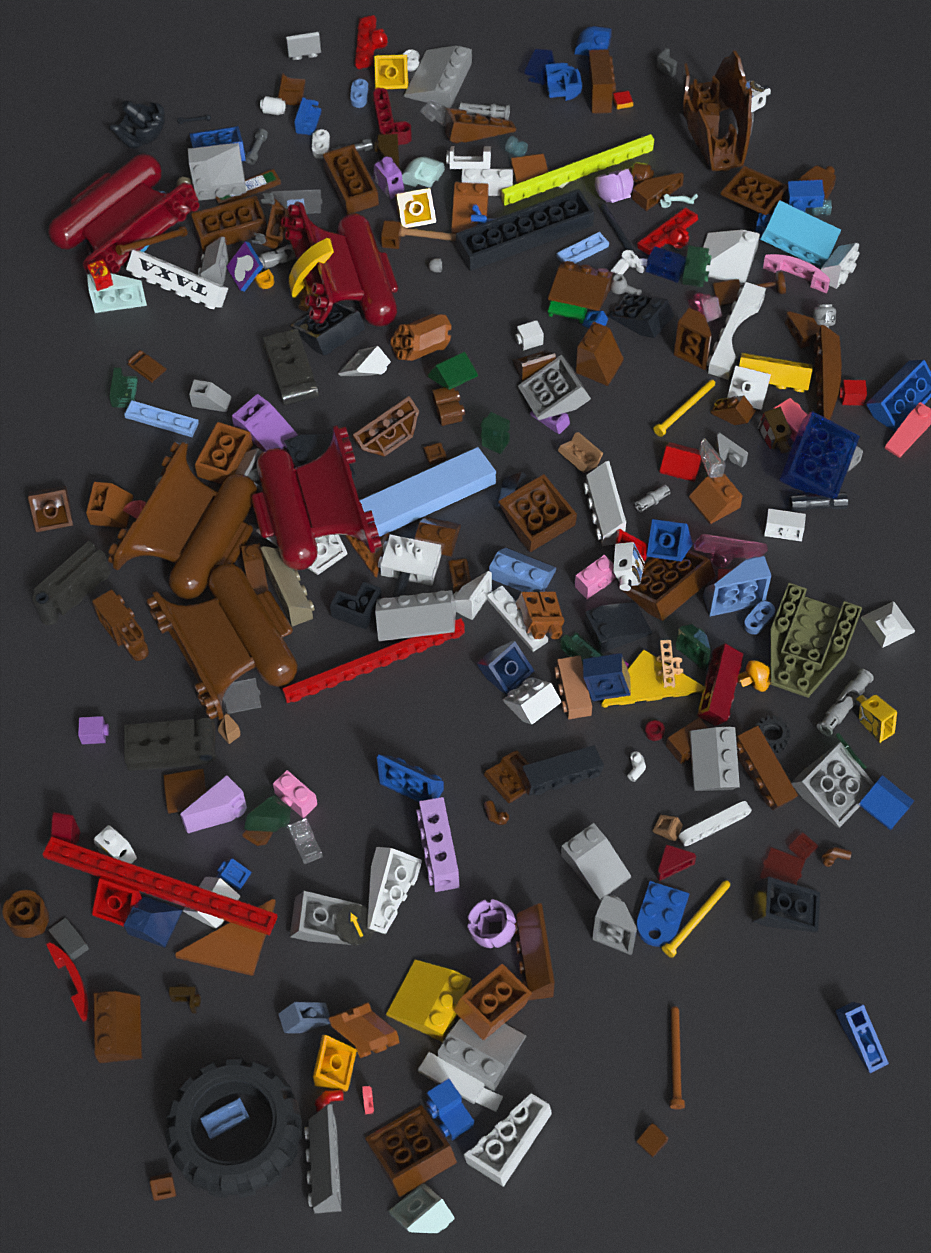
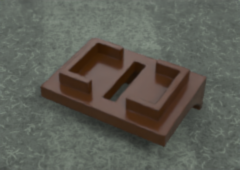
[278,73,306,105]

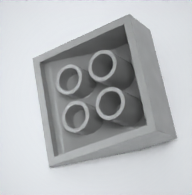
[518,355,591,420]
[438,1018,526,1091]

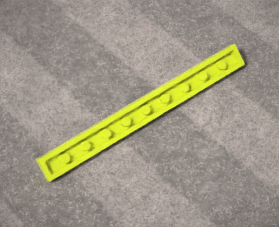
[502,134,654,206]

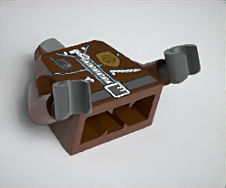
[252,193,288,249]

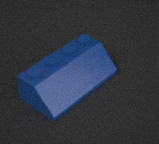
[866,360,931,432]

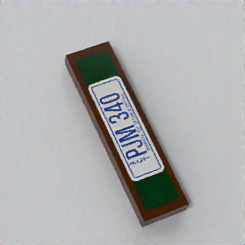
[215,169,281,206]

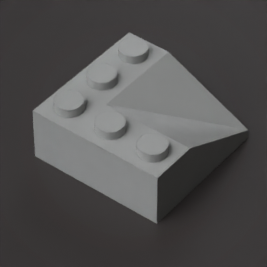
[188,143,246,201]

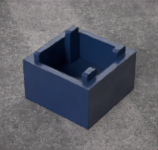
[583,653,631,701]

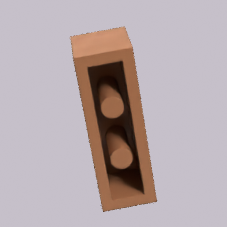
[554,656,592,719]

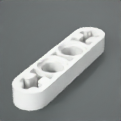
[679,801,752,846]

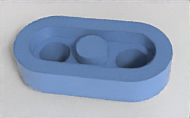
[351,79,368,108]
[744,601,775,634]

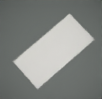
[476,1088,503,1111]

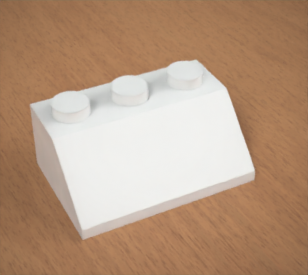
[462,168,513,196]

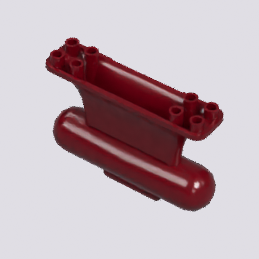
[48,153,200,275]
[281,201,398,327]
[251,425,382,570]

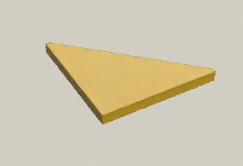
[602,650,704,708]

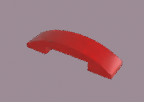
[46,943,88,1022]

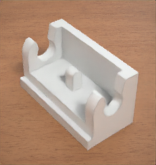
[764,509,806,541]

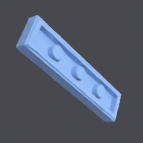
[124,400,199,437]

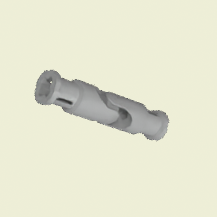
[258,244,297,269]
[817,669,874,736]

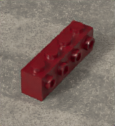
[697,643,743,726]

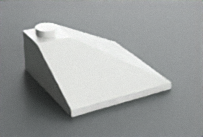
[695,230,760,285]

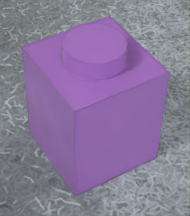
[78,716,109,744]

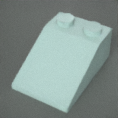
[87,274,147,313]

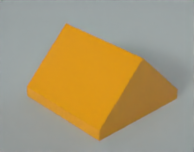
[313,1035,357,1091]

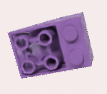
[232,394,298,451]

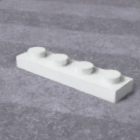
[487,586,548,652]

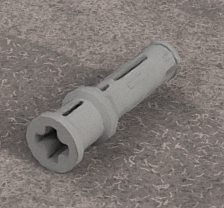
[459,102,510,120]

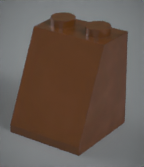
[576,322,624,386]

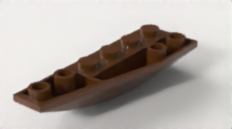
[813,325,842,433]

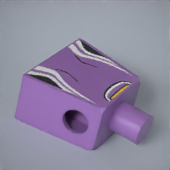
[373,157,404,200]

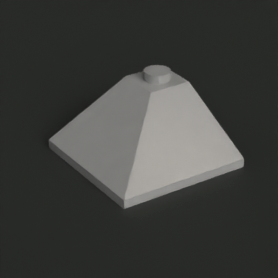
[791,742,875,828]

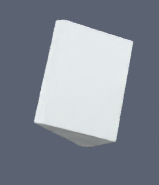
[183,877,240,930]

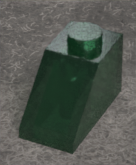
[244,795,292,832]

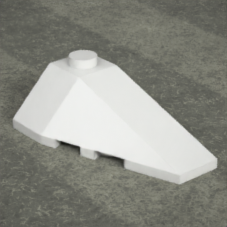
[367,847,422,934]

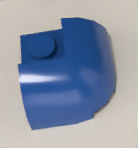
[575,26,611,56]
[545,63,582,101]

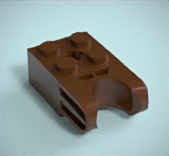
[92,589,149,661]

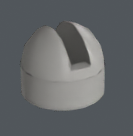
[429,258,442,272]

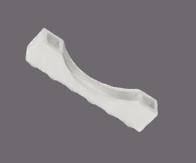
[707,282,766,380]

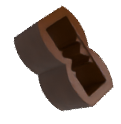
[432,387,465,426]

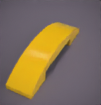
[289,238,334,297]

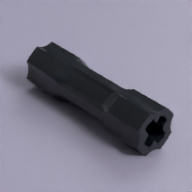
[789,492,848,511]

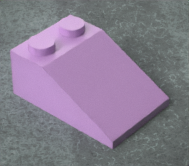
[180,776,247,833]

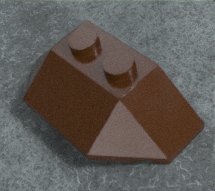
[352,396,419,457]

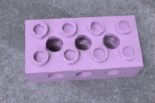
[416,797,459,892]

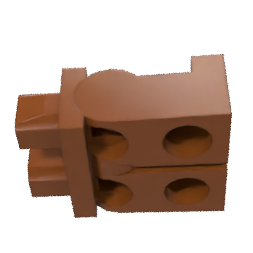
[516,592,564,639]

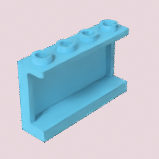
[761,200,841,268]

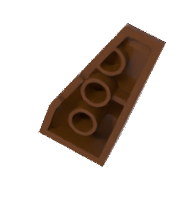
[445,108,516,143]

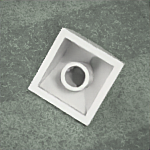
[338,346,391,376]
[453,571,492,620]
[861,601,915,648]

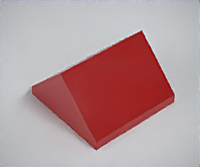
[660,442,705,482]
[92,877,142,926]

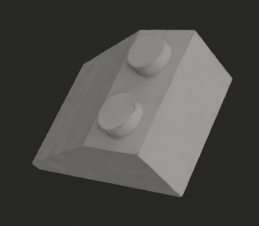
[561,823,631,901]
[290,891,361,945]

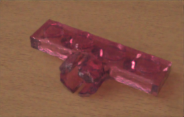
[693,534,768,568]

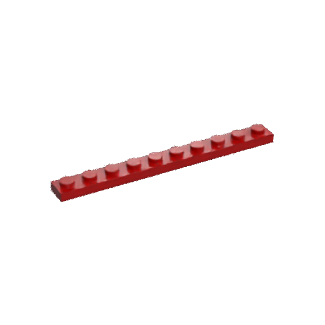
[282,618,465,703]

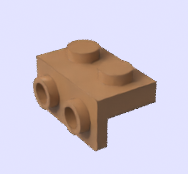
[558,432,603,473]

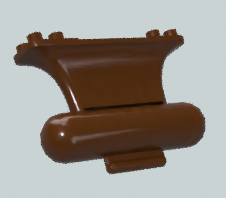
[108,442,258,599]
[146,564,298,720]

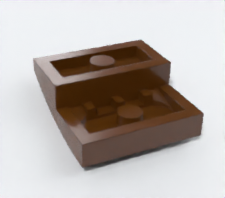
[484,750,529,804]
[164,769,207,814]

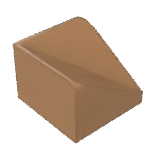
[218,714,240,744]

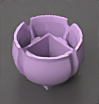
[595,169,633,203]
[468,899,516,948]

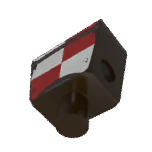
[757,407,792,454]

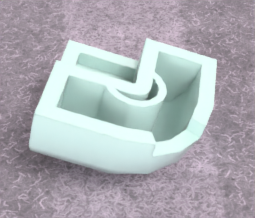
[402,157,445,188]

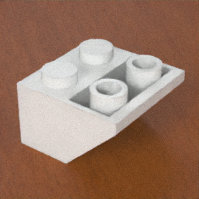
[821,243,859,289]
[503,677,561,725]

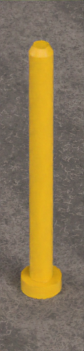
[653,380,715,437]
[662,880,730,957]

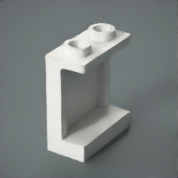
[447,146,491,169]

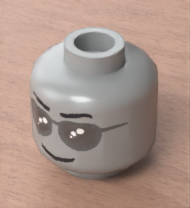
[813,304,836,328]

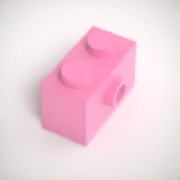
[575,555,616,599]
[273,770,317,818]

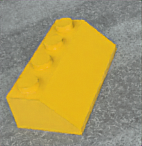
[739,353,812,392]

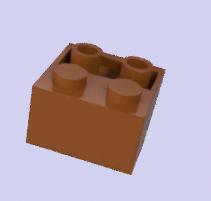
[86,482,134,528]

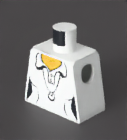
[94,825,137,864]

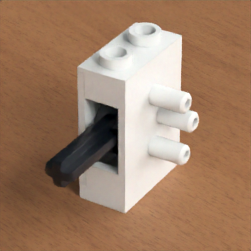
[378,535,441,597]

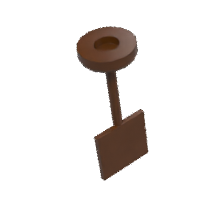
[713,270,786,306]

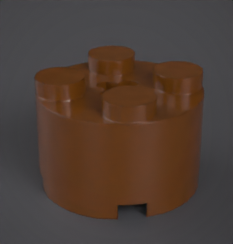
[3,890,49,938]

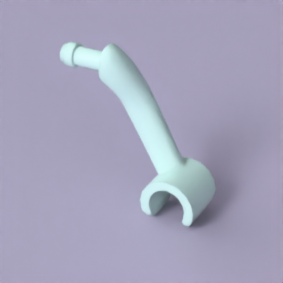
[660,194,698,208]

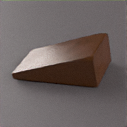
[448,559,471,593]

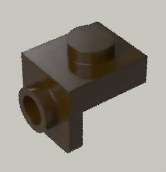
[169,984,201,1014]

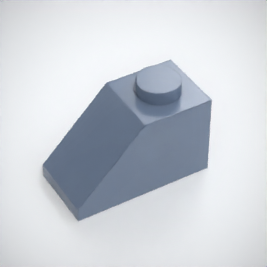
[279,1002,330,1033]

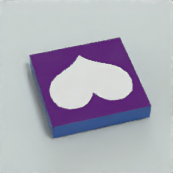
[226,242,264,291]

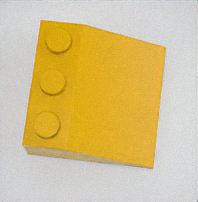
[386,960,471,1042]

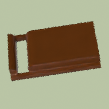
[127,350,167,383]

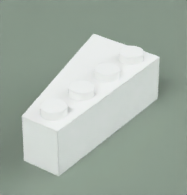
[464,1094,552,1187]

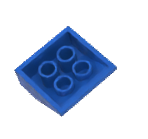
[190,126,246,161]
[377,755,444,802]

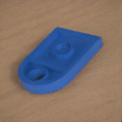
[636,881,689,947]

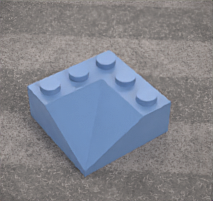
[703,556,771,616]

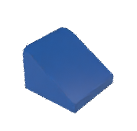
[582,311,608,328]

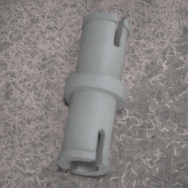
[635,484,670,512]

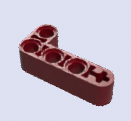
[373,88,412,145]

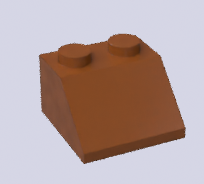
[689,470,743,524]

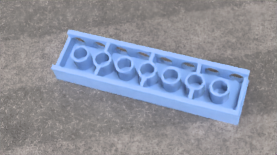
[360,447,496,538]

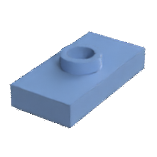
[200,1098,250,1140]

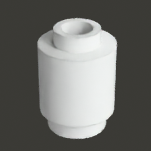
[260,96,285,115]

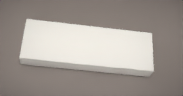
[418,1052,485,1104]

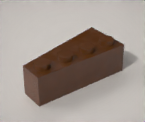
[589,50,616,113]
[736,726,798,810]

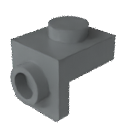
[657,48,677,77]

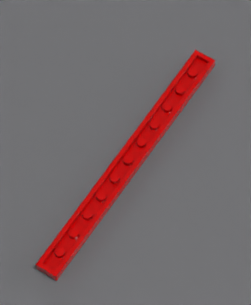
[42,837,278,936]

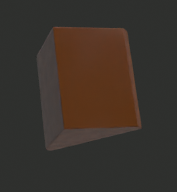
[513,350,556,382]

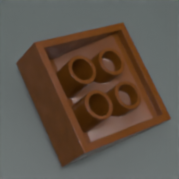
[721,166,788,215]
[548,261,613,311]
[499,474,577,552]
[365,1105,457,1197]

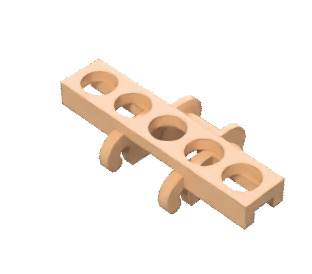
[657,640,683,688]

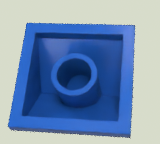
[647,519,693,561]
[858,775,914,830]

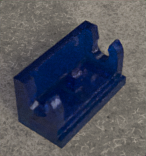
[525,49,555,85]

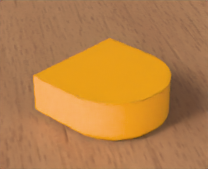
[254,269,274,289]

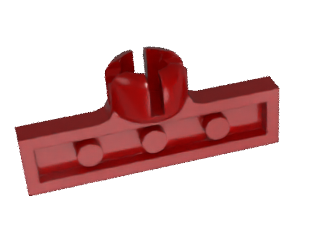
[355,15,388,69]
[637,208,698,255]

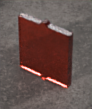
[760,848,805,885]

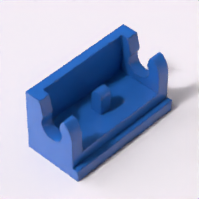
[295,98,321,136]

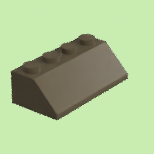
[261,546,315,627]

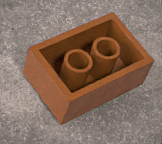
[195,422,253,484]
[453,964,532,1041]

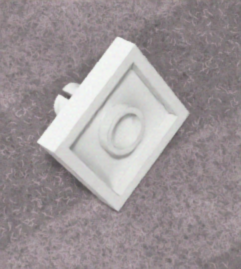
[727,366,771,410]

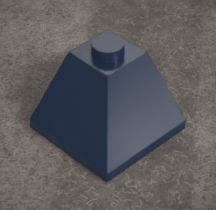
[476,641,534,696]
[124,897,183,948]

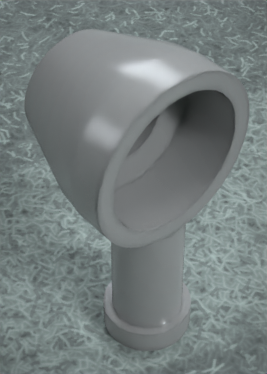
[610,274,642,295]

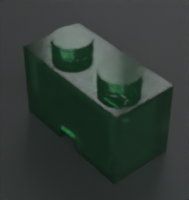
[683,246,712,287]
[481,412,510,454]

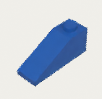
[835,1001,889,1073]

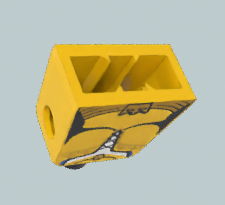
[855,695,897,743]

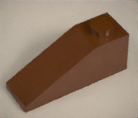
[632,172,684,211]
[241,543,268,595]

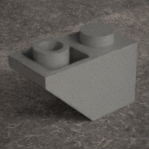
[189,380,231,412]

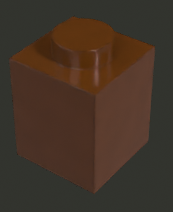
[381,221,402,249]

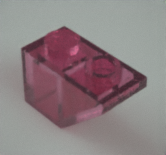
[688,293,722,322]

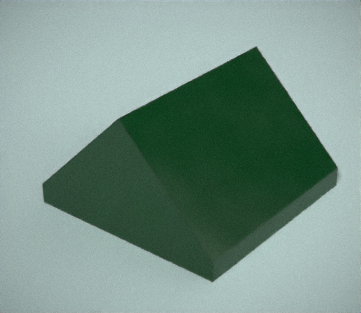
[428,352,478,390]

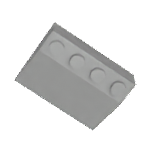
[404,46,472,108]
[305,1105,341,1213]

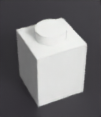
[515,321,543,350]

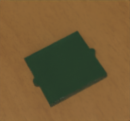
[836,733,867,769]

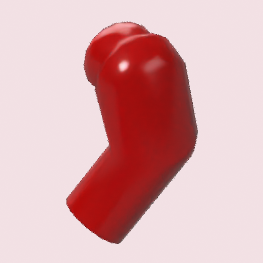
[314,1089,344,1112]

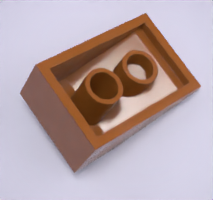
[452,182,489,234]

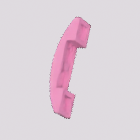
[763,254,830,293]

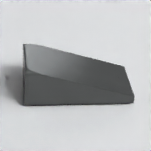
[48,918,89,961]

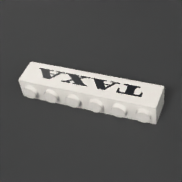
[126,250,228,309]

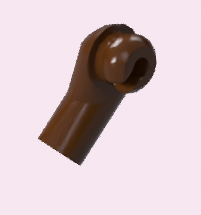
[484,801,509,825]
[821,847,851,867]

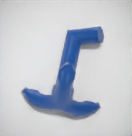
[471,204,497,226]

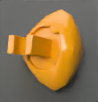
[738,660,771,692]

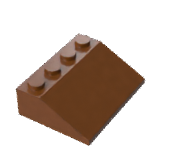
[619,550,715,621]

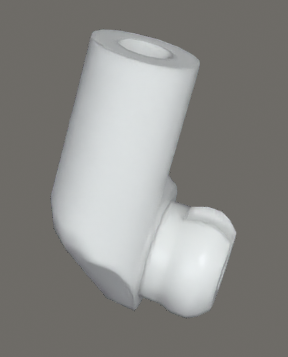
[627,751,646,782]

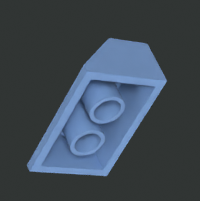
[489,548,556,594]

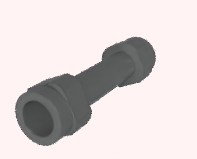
[246,129,268,165]
[332,139,373,151]

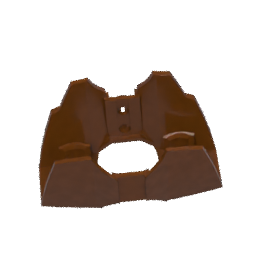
[683,51,752,172]

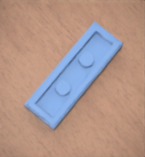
[557,232,609,263]

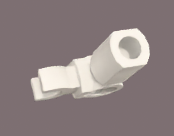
[610,250,649,278]

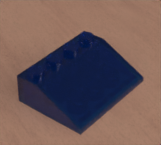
[779,411,860,499]

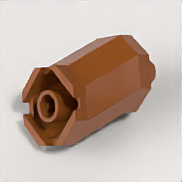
[391,314,451,361]
[328,1002,400,1058]

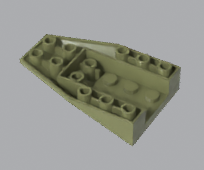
[770,583,862,698]

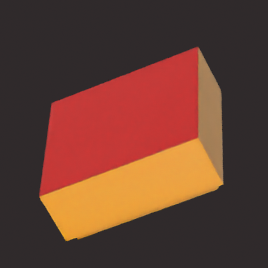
[613,91,633,109]

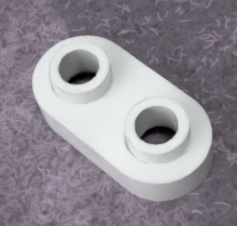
[312,129,330,159]

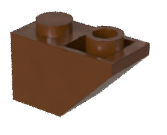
[711,395,756,425]

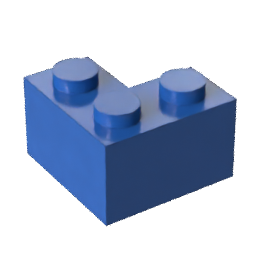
[785,180,824,212]
[426,1078,474,1141]

